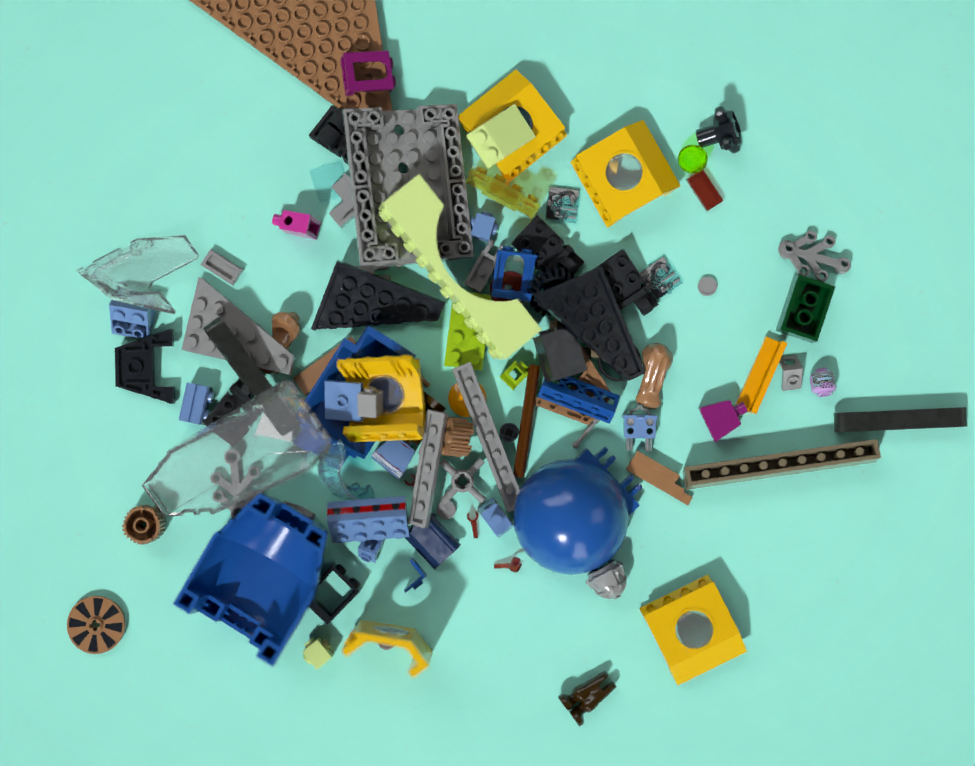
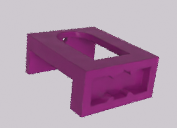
[340,51,396,96]

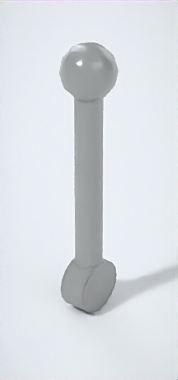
[572,419,600,449]

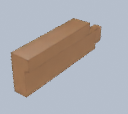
[293,336,356,397]
[625,450,693,505]

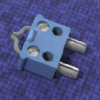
[622,405,658,451]

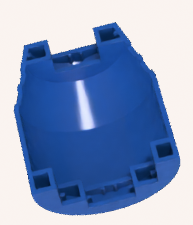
[173,493,328,667]

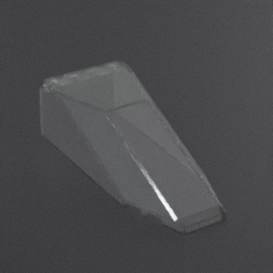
[142,380,332,516]

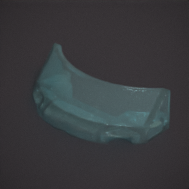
[318,441,375,500]

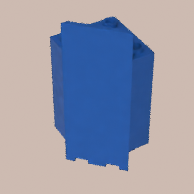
[294,325,416,470]

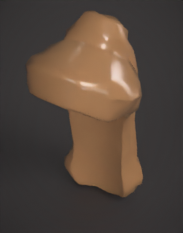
[259,311,300,374]
[636,343,673,409]

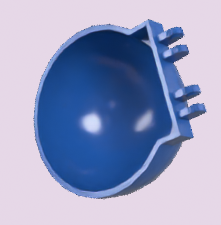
[513,447,642,575]

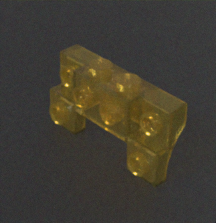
[466,166,541,219]

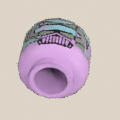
[810,368,837,397]

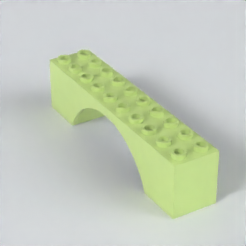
[378,174,542,360]

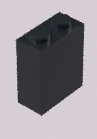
[533,325,588,383]

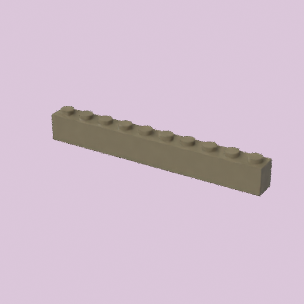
[682,439,881,490]

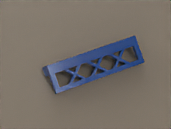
[538,376,620,424]

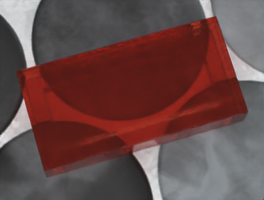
[686,169,724,212]

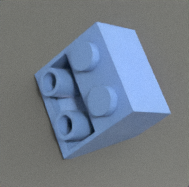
[109,290,155,339]

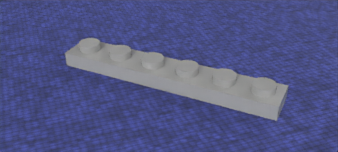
[408,409,448,528]

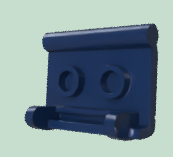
[404,513,461,570]

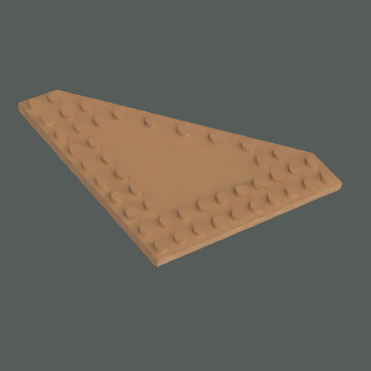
[189,0,392,111]

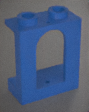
[491,246,538,302]

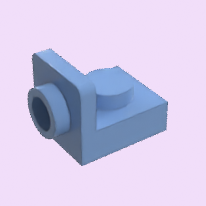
[358,539,385,563]

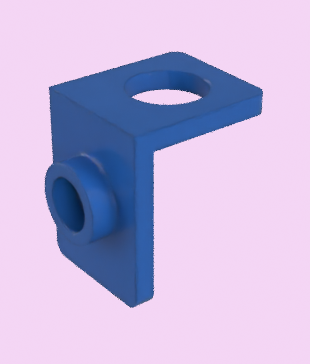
[404,558,427,593]

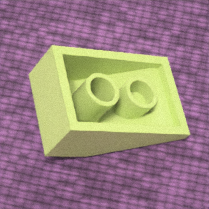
[466,104,536,169]

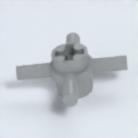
[439,457,486,504]

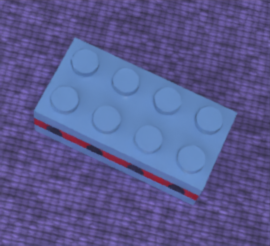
[327,496,409,543]

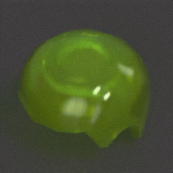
[677,145,708,174]

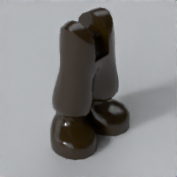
[558,671,617,726]

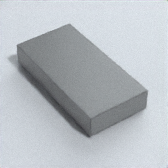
[200,249,244,286]

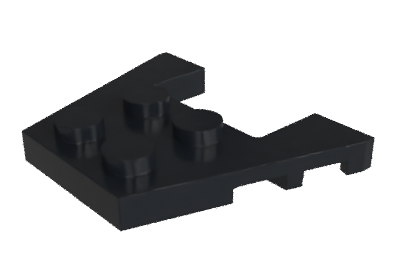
[115,329,175,404]

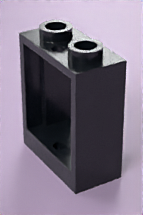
[309,563,362,625]

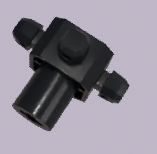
[696,106,741,154]

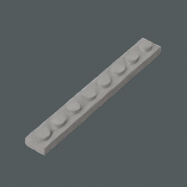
[452,362,520,512]

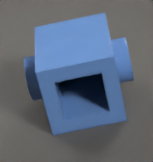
[470,211,498,242]

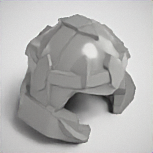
[586,559,627,599]

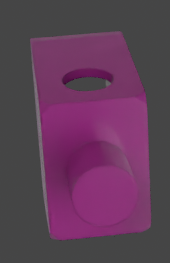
[698,399,748,442]

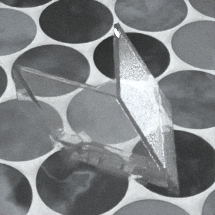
[76,235,199,314]

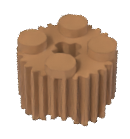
[441,417,474,457]
[122,504,166,545]

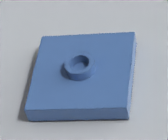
[325,380,363,422]

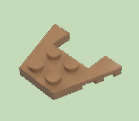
[535,346,611,425]

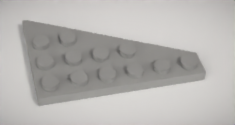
[181,277,296,375]

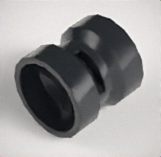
[499,423,519,442]

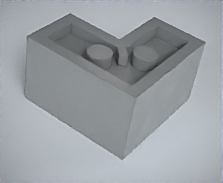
[329,173,355,229]

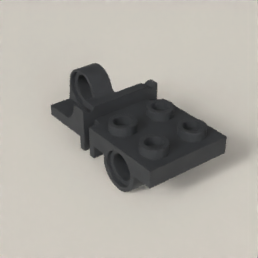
[309,106,349,165]
[511,215,584,275]
[594,249,659,316]
[203,378,263,447]

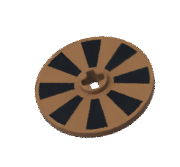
[67,596,125,654]

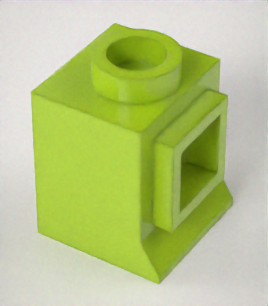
[499,361,528,391]

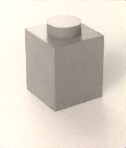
[357,387,383,418]

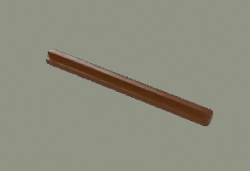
[513,364,540,478]

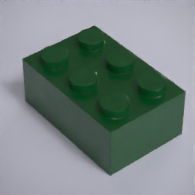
[776,274,835,343]

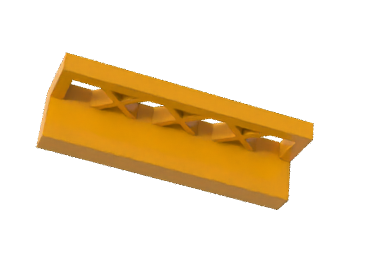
[735,336,787,414]

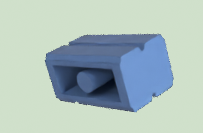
[179,382,214,425]

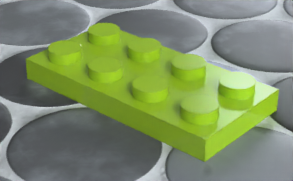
[444,292,491,371]

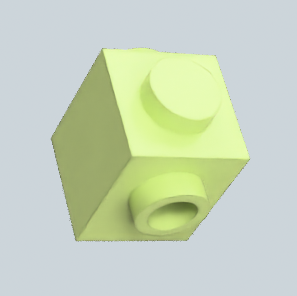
[302,636,334,669]

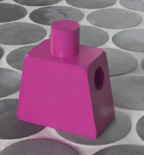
[272,210,321,240]

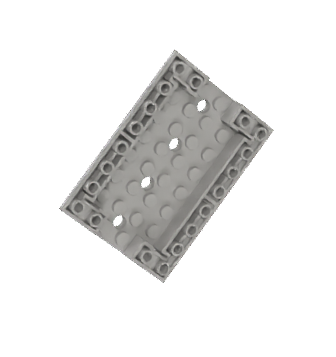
[343,104,474,267]

